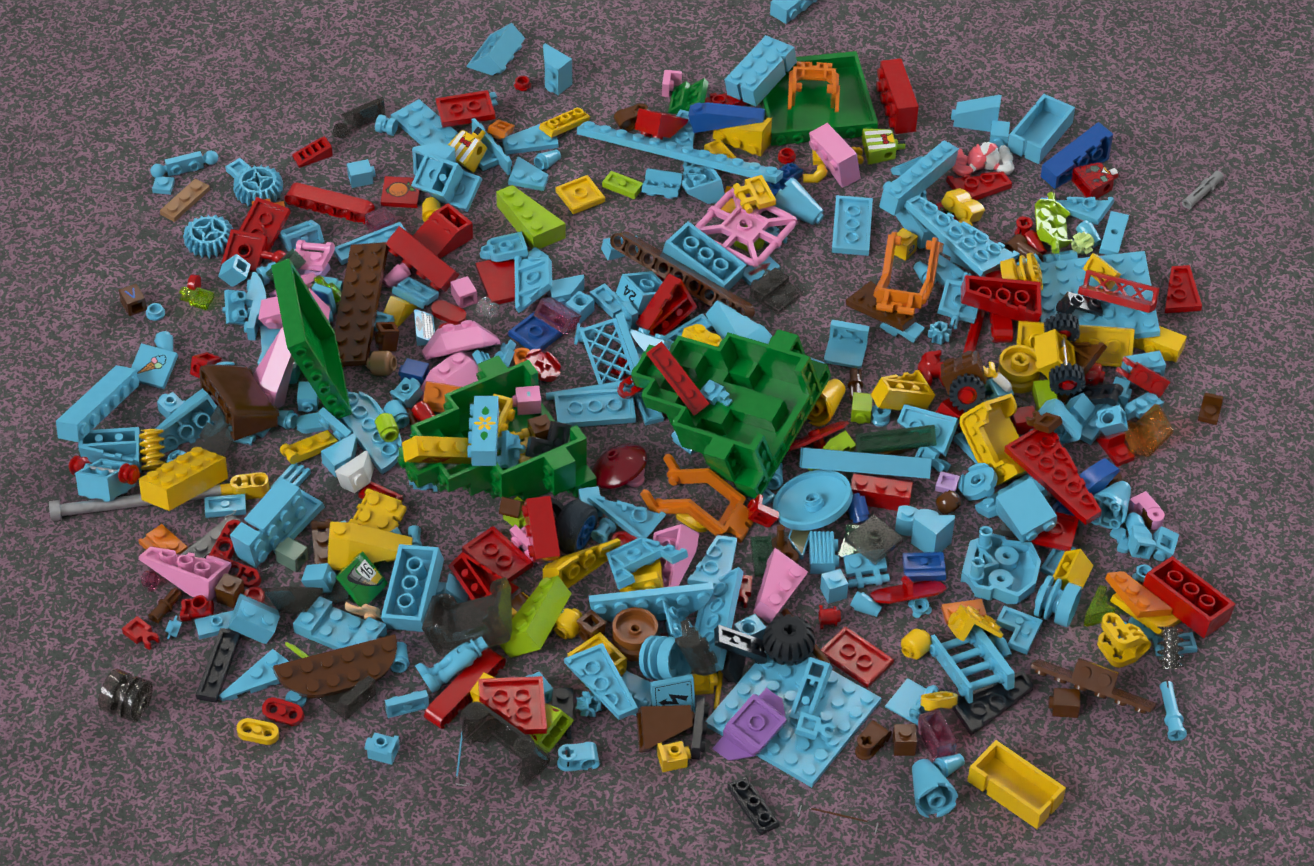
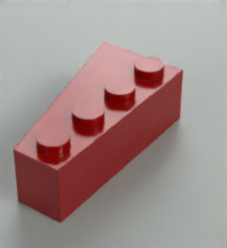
[385,226,460,292]
[961,275,1042,322]

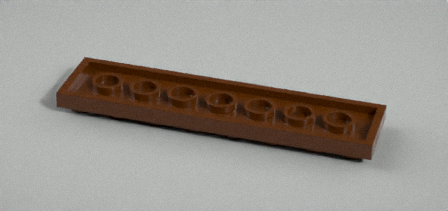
[334,242,389,367]

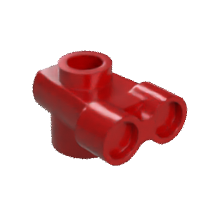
[180,595,214,622]

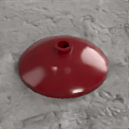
[592,443,648,489]

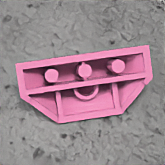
[422,320,500,360]
[420,351,478,399]

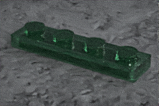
[856,425,937,453]

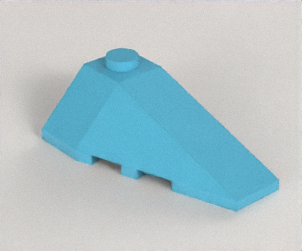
[682,161,725,204]
[706,300,772,344]
[143,389,230,453]

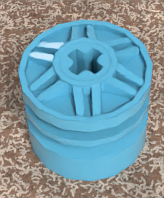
[1034,575,1082,627]
[639,636,694,680]

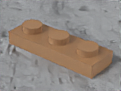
[160,179,210,222]

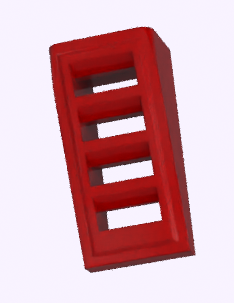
[292,136,333,168]

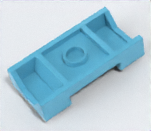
[293,594,387,650]

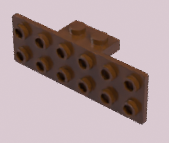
[1031,658,1157,714]

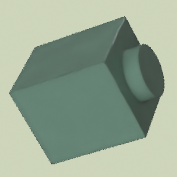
[275,537,308,572]

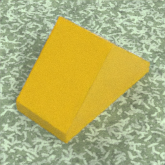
[383,296,417,328]

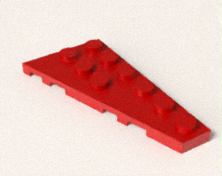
[1004,429,1102,525]

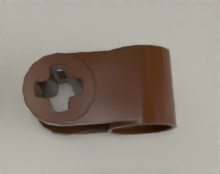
[613,103,648,132]
[855,720,892,760]

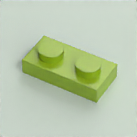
[602,171,643,199]

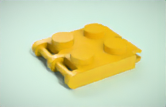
[348,489,407,532]

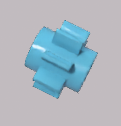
[928,321,952,345]
[575,691,602,717]

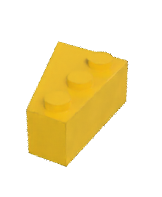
[713,118,772,156]

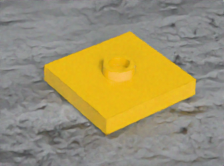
[555,175,605,214]

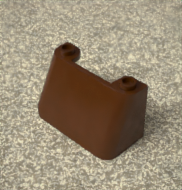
[200,364,279,441]

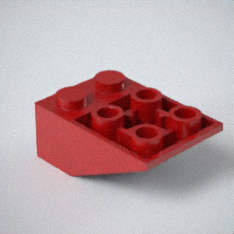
[413,203,473,259]

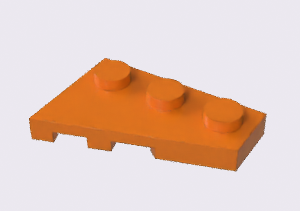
[1105,571,1173,618]

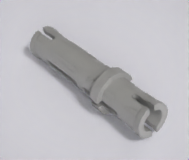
[1182,171,1224,210]

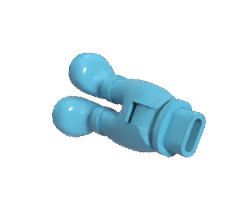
[415,636,488,693]

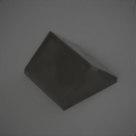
[340,97,385,131]
[264,586,323,613]

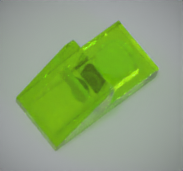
[1083,585,1116,627]

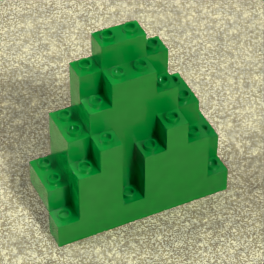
[631,329,831,499]
[397,355,597,502]

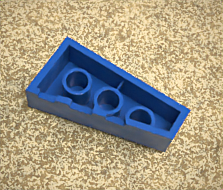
[1040,122,1113,189]

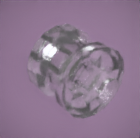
[476,297,500,321]

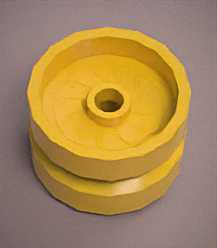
[997,345,1040,393]

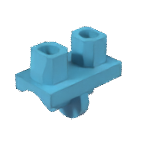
[222,290,247,326]
[496,430,526,468]

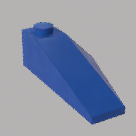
[688,102,765,133]

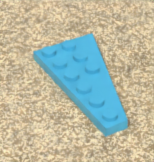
[904,195,1020,277]

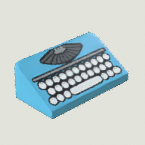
[414,309,435,346]

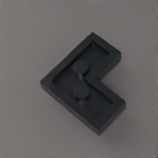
[525,421,572,458]

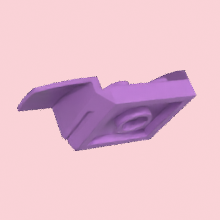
[712,688,787,760]

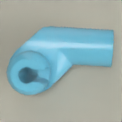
[988,634,1012,658]

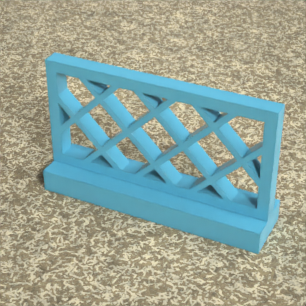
[579,312,640,388]

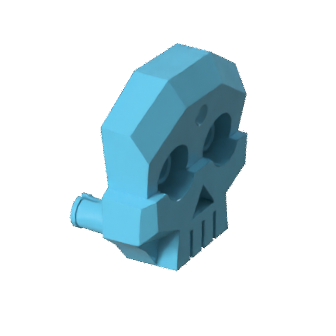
[961,526,1041,604]

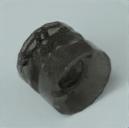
[98,668,153,723]

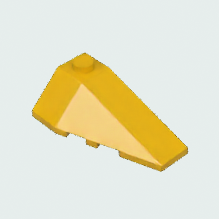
[328,522,412,570]
[543,538,620,588]

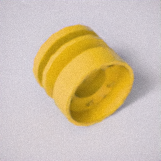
[1000,253,1043,291]

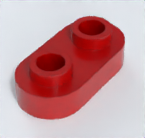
[262,697,304,726]

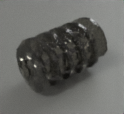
[1157,626,1184,669]

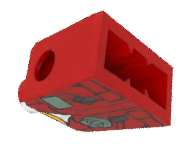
[1072,163,1118,199]

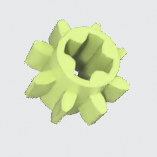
[1071,232,1094,255]

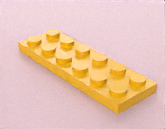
[1016,321,1135,367]

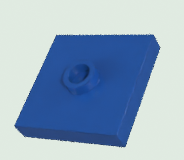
[508,312,563,351]

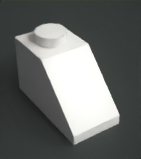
[335,451,374,493]

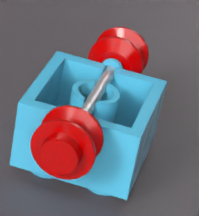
[69,455,140,502]

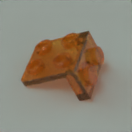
[1124,404,1174,457]

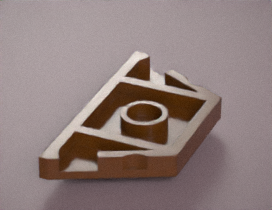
[1056,342,1107,403]

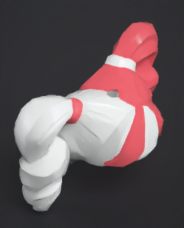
[952,142,1014,176]

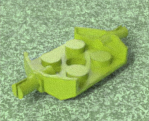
[1035,192,1073,254]

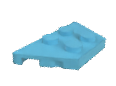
[515,256,552,313]

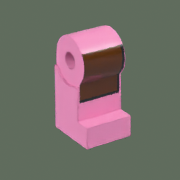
[1128,491,1165,530]

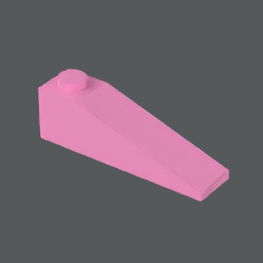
[253,327,294,408]
[653,524,699,587]
[139,547,231,600]

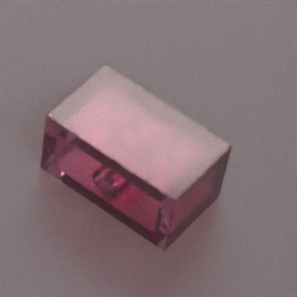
[534,297,581,334]
[917,708,957,761]

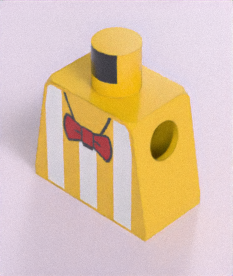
[448,126,487,173]

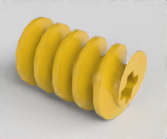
[139,429,166,471]

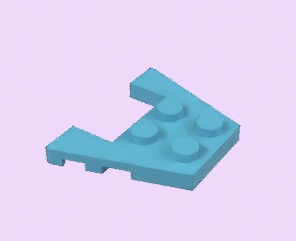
[606,537,688,590]

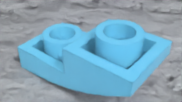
[880,322,925,343]

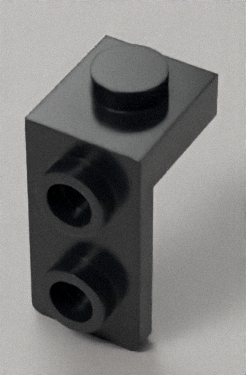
[1056,291,1103,316]

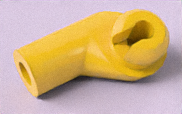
[802,164,828,183]

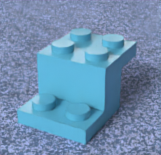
[411,152,482,212]

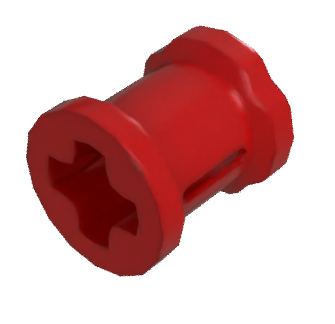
[1015,216,1033,235]

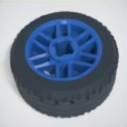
[555,500,598,554]

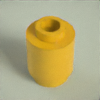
[422,197,441,222]

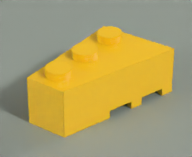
[871,370,935,411]

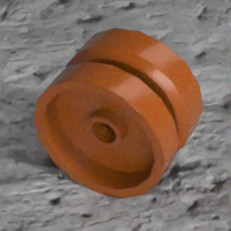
[612,607,658,661]

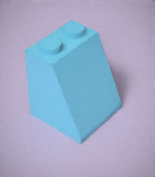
[996,477,1057,543]

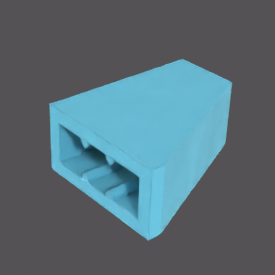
[951,95,1002,132]

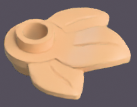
[345,602,381,620]

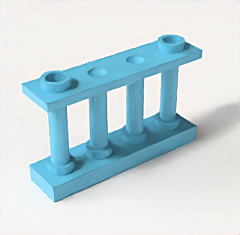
[929,624,1015,703]

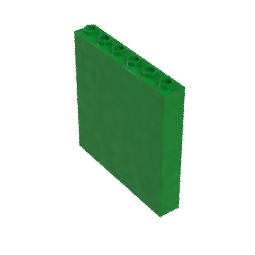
[760,51,878,146]
[271,258,352,419]

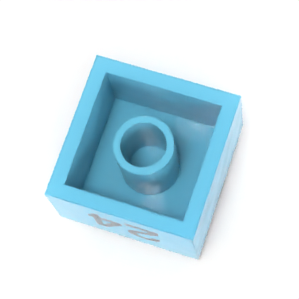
[616,271,663,315]

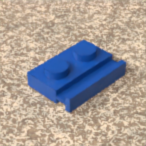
[902,552,946,581]

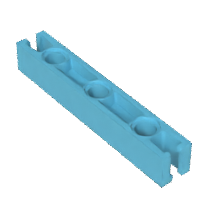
[799,447,932,479]

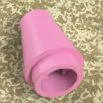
[383,263,411,288]

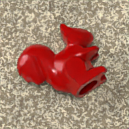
[918,350,945,387]

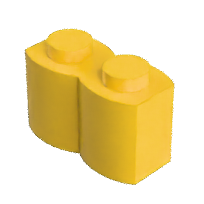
[941,188,985,223]

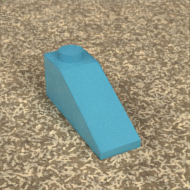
[789,657,833,720]

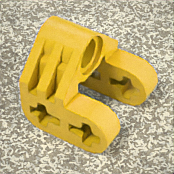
[1097,612,1151,668]

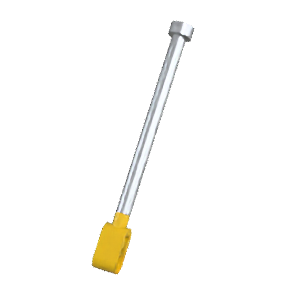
[49,472,270,521]

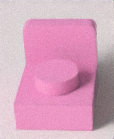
[662,70,682,97]

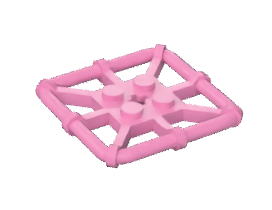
[695,188,798,268]

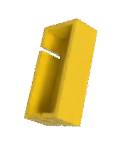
[139,447,228,511]
[967,740,1066,829]

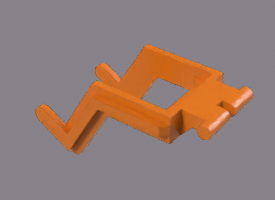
[788,61,840,112]
[874,231,944,316]
[640,454,754,543]

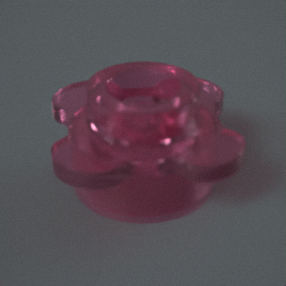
[141,568,160,592]

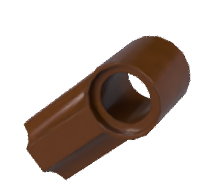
[1004,234,1042,260]

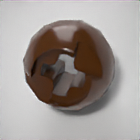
[936,490,961,515]

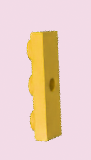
[539,107,590,138]

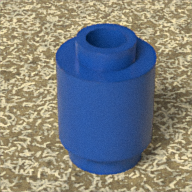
[847,493,870,524]

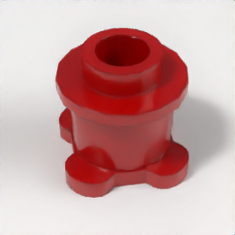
[818,605,841,629]

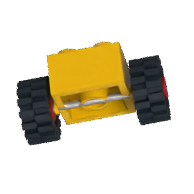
[1034,313,1085,396]

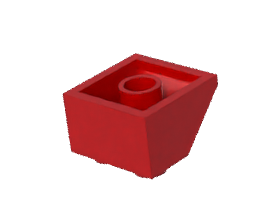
[634,108,688,140]

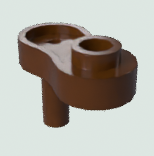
[770,525,799,564]

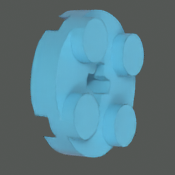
[958,463,998,501]

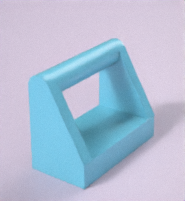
[278,220,324,254]

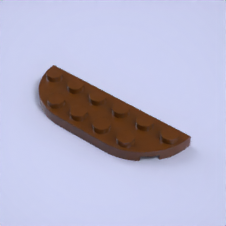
[273,634,397,698]

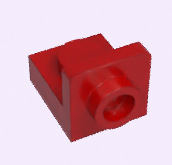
[190,352,222,378]
[747,494,779,527]

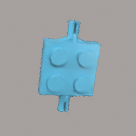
[937,272,978,329]

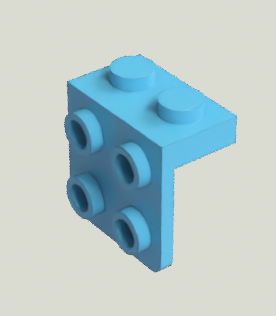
[824,320,870,369]

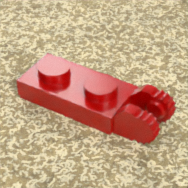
[1116,356,1170,398]

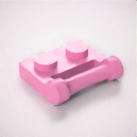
[290,240,335,271]

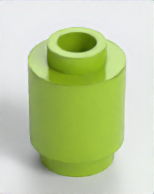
[375,413,399,442]

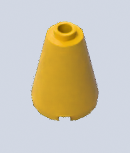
[807,379,846,426]

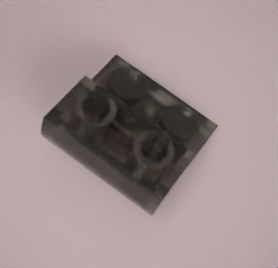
[675,619,718,676]

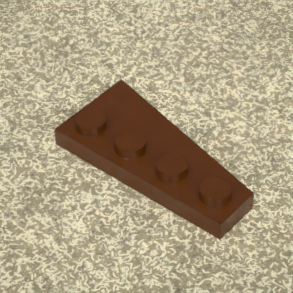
[846,281,916,331]

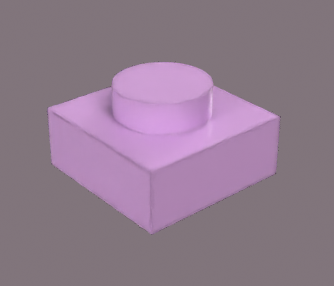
[935,471,960,493]

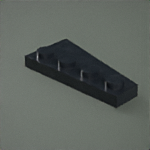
[952,670,1034,736]

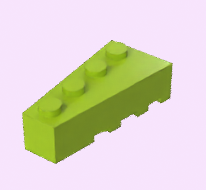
[496,576,572,658]

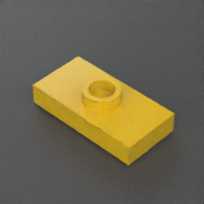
[704,139,736,159]

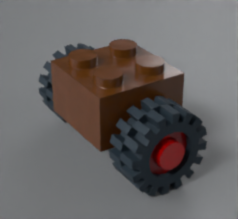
[941,350,986,412]

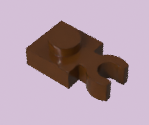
[1026,411,1062,434]

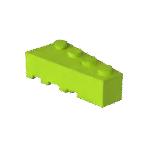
[496,185,566,249]

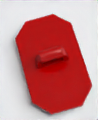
[788,421,850,451]
[869,576,947,604]

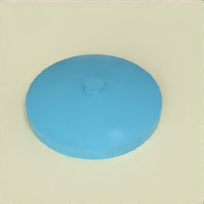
[773,470,853,531]

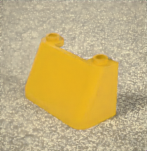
[959,393,1027,486]

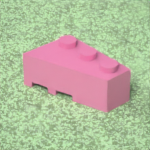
[753,548,808,623]

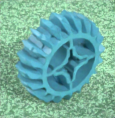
[233,164,283,207]
[183,214,233,259]

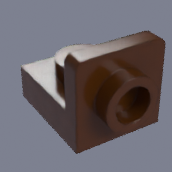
[1198,393,1224,425]

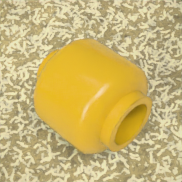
[554,608,583,639]
[901,629,932,660]

